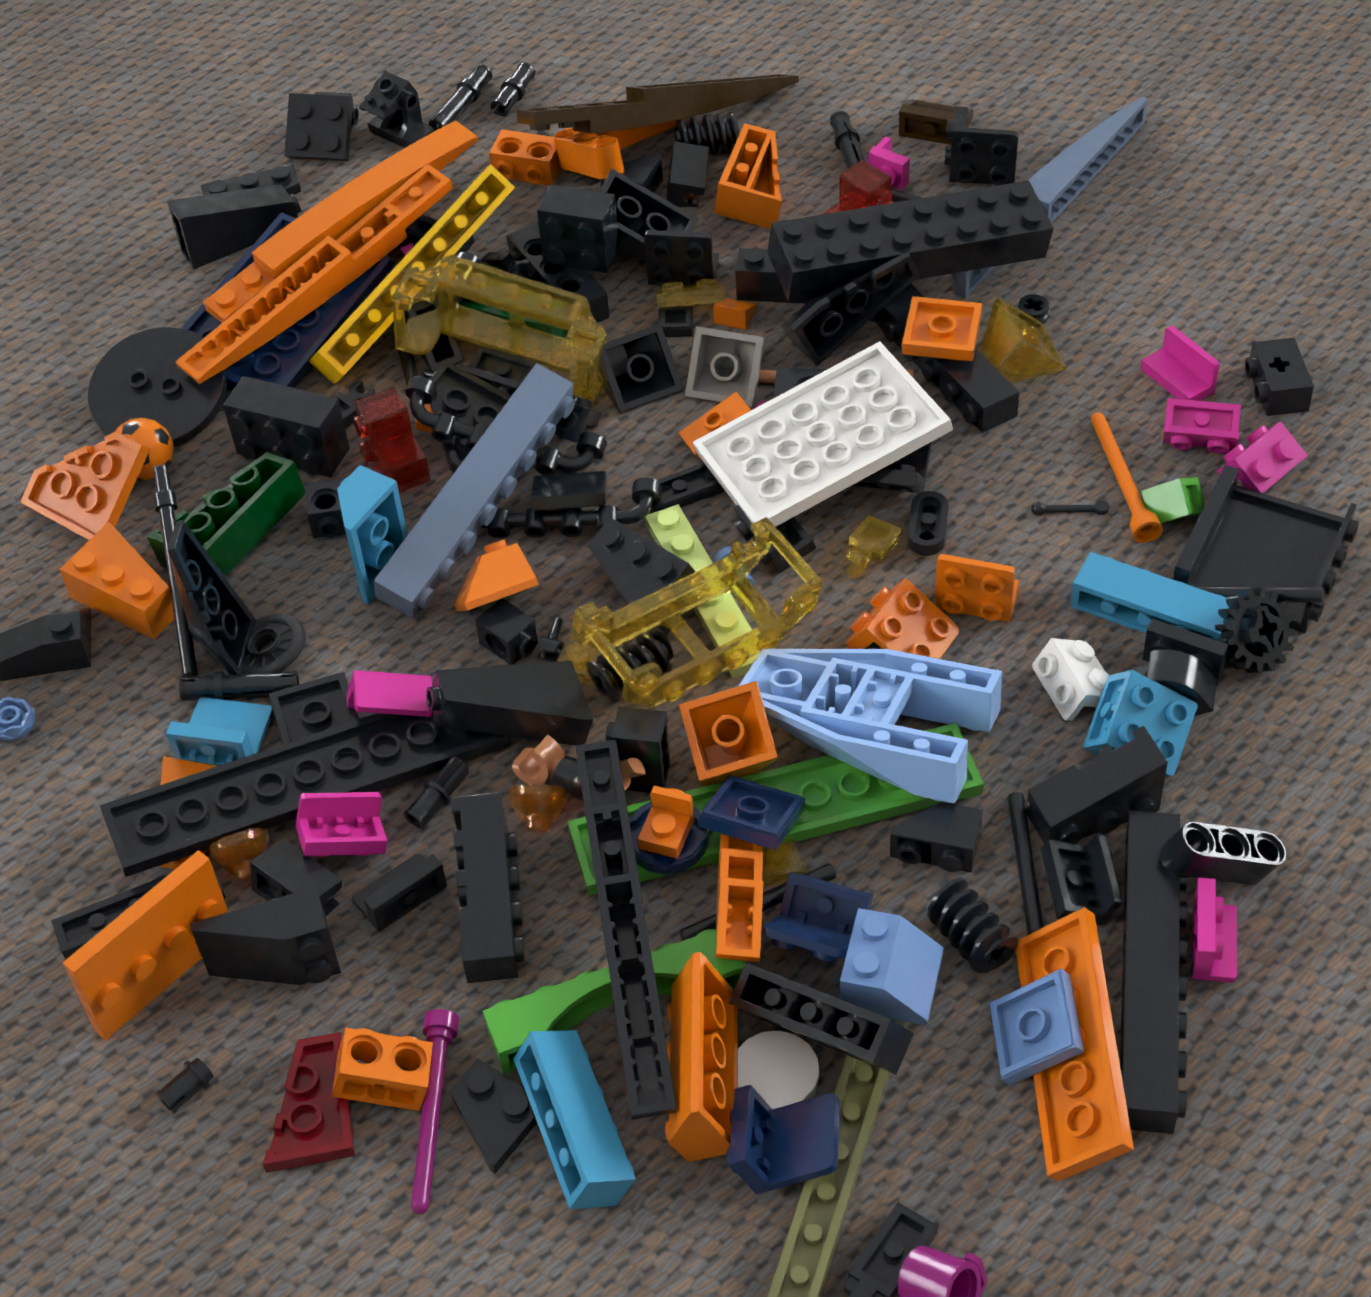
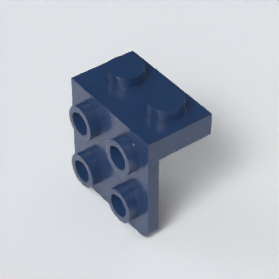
[762,872,873,962]
[727,1084,840,1194]

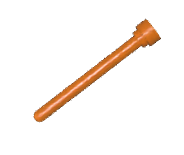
[1091,412,1163,543]

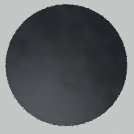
[88,327,227,447]

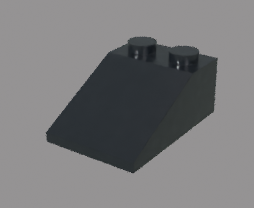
[598,168,698,260]
[190,887,341,985]

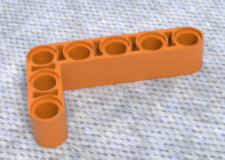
[554,118,689,179]

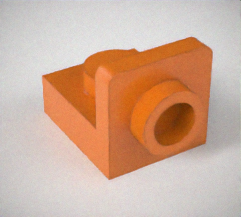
[637,786,695,859]

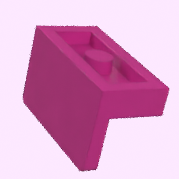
[1140,325,1220,401]
[346,670,434,717]

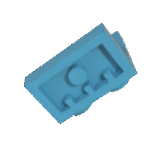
[1082,670,1198,776]
[166,697,274,766]

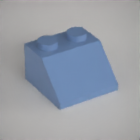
[840,908,944,1025]

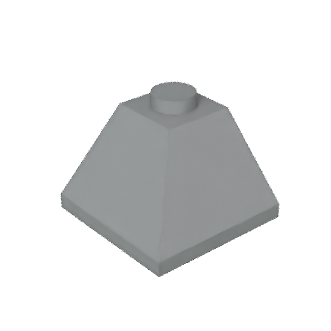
[685,326,765,407]

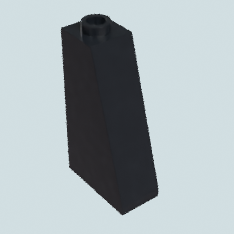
[167,184,301,269]
[426,661,593,746]

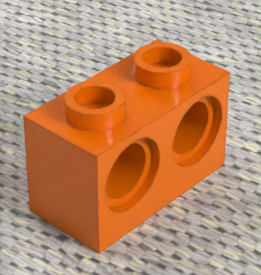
[489,129,561,186]
[332,1027,433,1111]

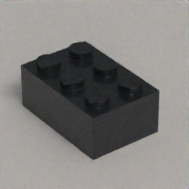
[223,376,350,477]

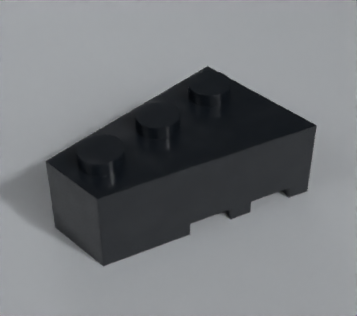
[587,517,706,636]

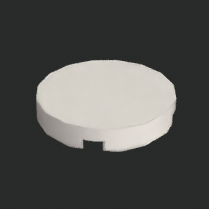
[738,1031,819,1109]

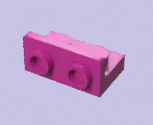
[1192,878,1237,983]

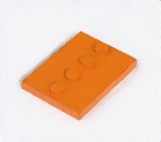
[63,850,229,1041]

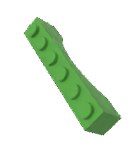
[483,929,746,1074]

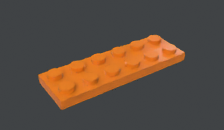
[1016,907,1134,1181]

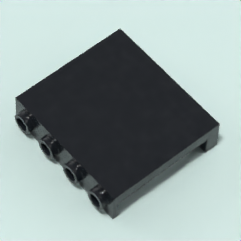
[1173,465,1359,633]

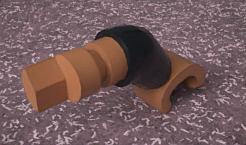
[512,735,646,801]

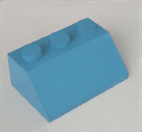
[337,465,408,605]

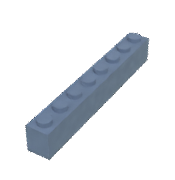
[374,363,575,618]

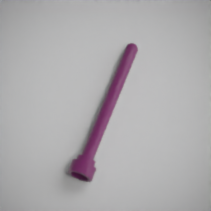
[411,1009,459,1214]

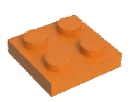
[902,296,982,361]

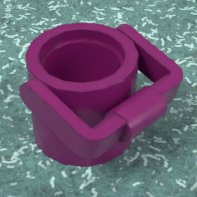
[898,1246,988,1297]

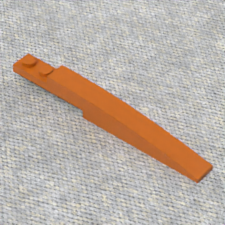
[203,120,478,323]
[175,164,453,384]

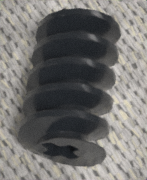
[674,112,740,155]
[586,627,673,703]
[927,877,1019,973]

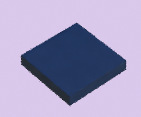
[698,775,806,850]

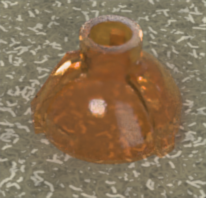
[509,784,568,831]
[208,828,270,881]

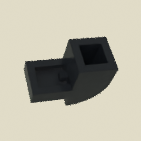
[1123,650,1217,716]

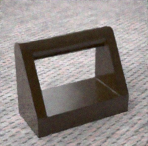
[899,99,973,145]

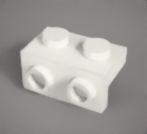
[1032,638,1109,721]

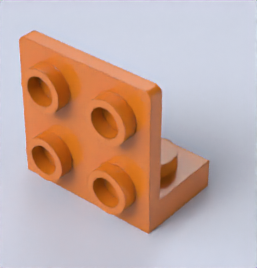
[935,554,1020,622]

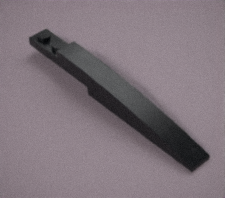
[575,739,677,1120]

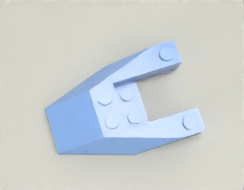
[739,649,1002,804]

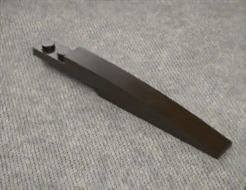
[517,74,799,134]

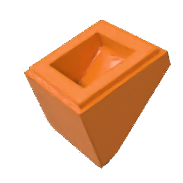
[713,298,757,330]

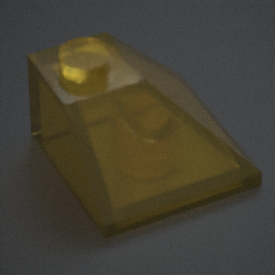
[982,297,1067,383]

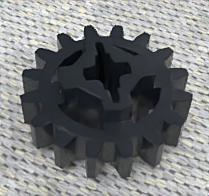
[1215,587,1297,673]

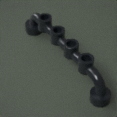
[405,376,607,475]
[481,478,662,538]

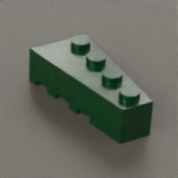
[146,452,306,576]

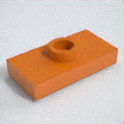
[678,392,751,461]

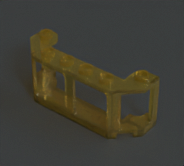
[392,255,606,409]
[571,517,823,708]

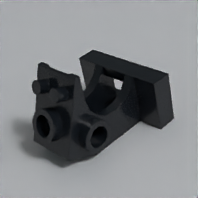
[359,71,435,148]

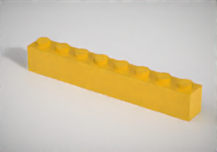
[309,164,515,384]

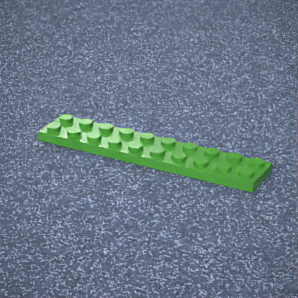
[567,723,984,896]

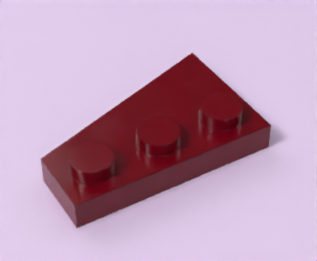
[263,1032,356,1173]

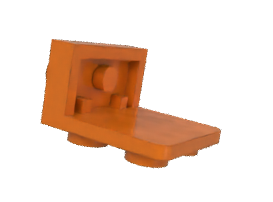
[845,578,959,659]

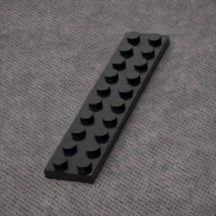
[100,713,511,877]

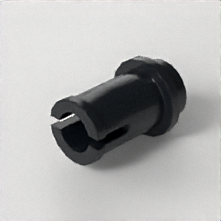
[155,1057,214,1114]

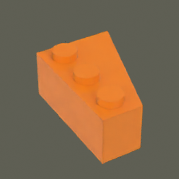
[714,123,782,229]
[59,522,174,639]

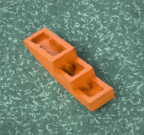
[715,833,764,962]

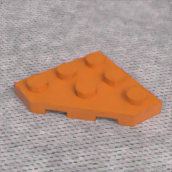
[20,431,151,540]

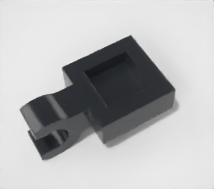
[480,252,536,282]

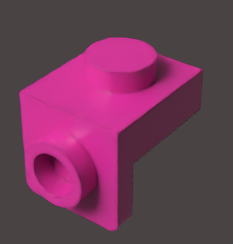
[867,137,910,190]

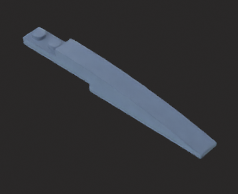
[952,97,1147,299]

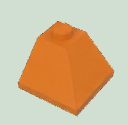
[454,539,539,612]
[679,681,779,786]

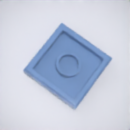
[989,969,1084,1084]

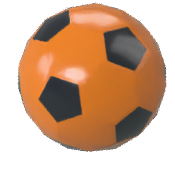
[116,418,174,481]

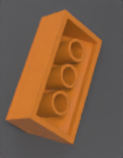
[665,952,738,1162]

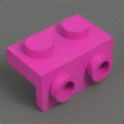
[1162,398,1241,453]
[1217,421,1308,493]
[296,792,387,857]

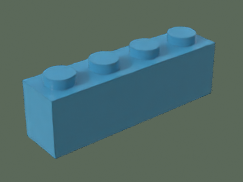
[1070,552,1229,641]
[513,1030,636,1209]

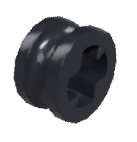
[1018,294,1049,327]

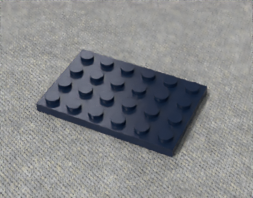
[182,212,393,389]

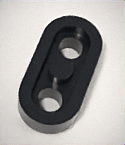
[908,491,949,556]

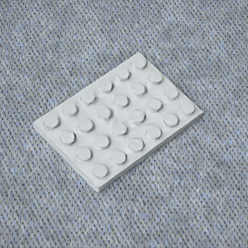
[693,342,953,533]

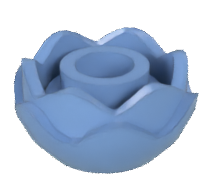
[0,697,35,741]

